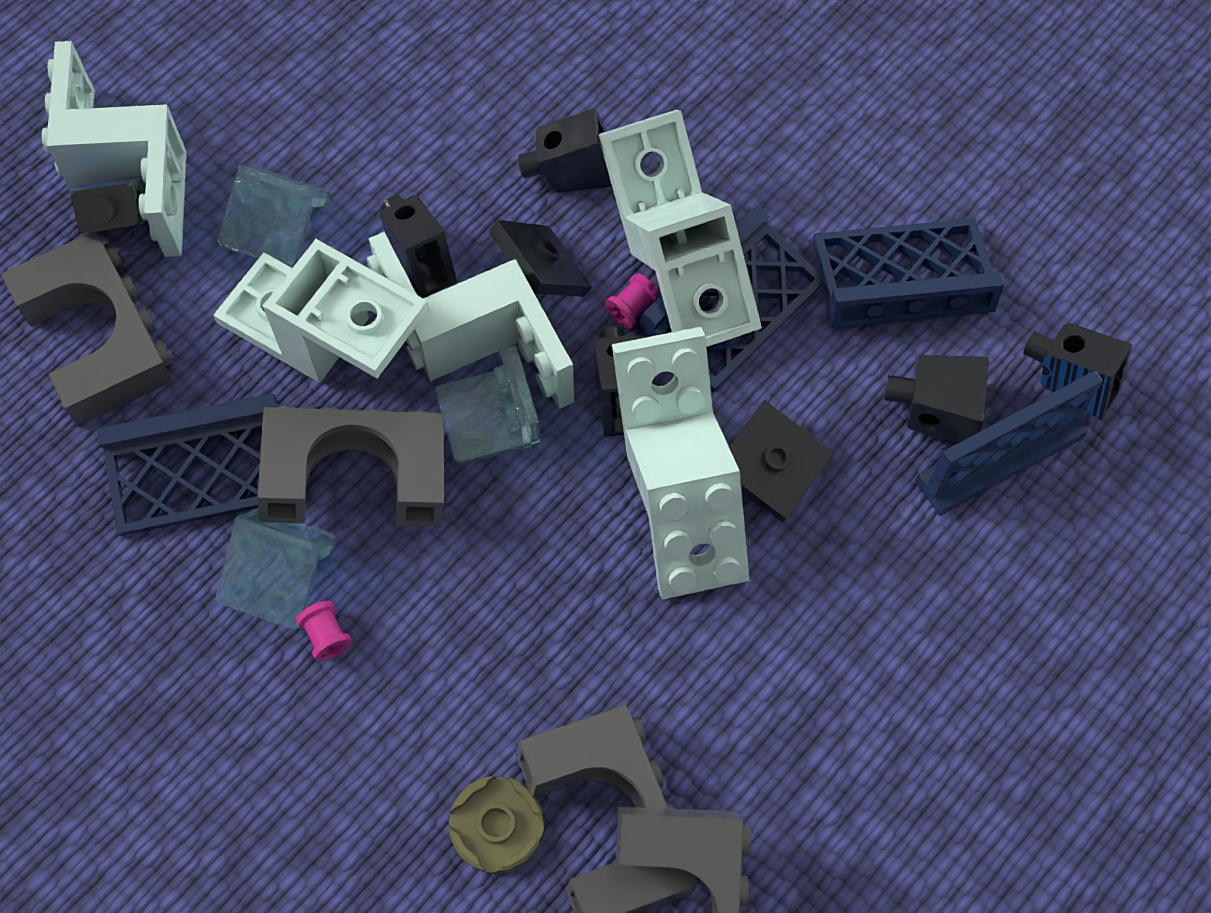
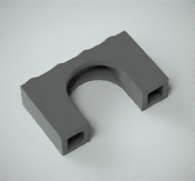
[1,231,173,426]
[258,406,444,527]
[516,705,698,913]
[616,807,751,913]

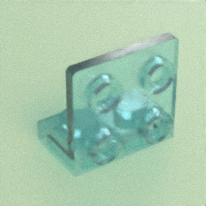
[218,165,332,268]
[436,346,541,465]
[215,509,338,630]

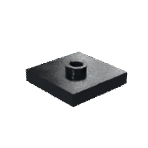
[489,220,592,297]
[729,400,834,522]

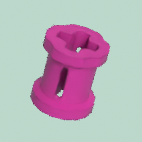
[605,273,661,329]
[296,600,353,662]

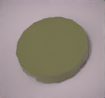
[449,776,544,874]

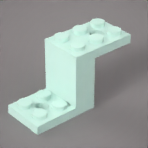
[42,41,186,257]
[598,110,762,347]
[366,232,574,409]
[213,239,429,383]
[612,327,750,599]

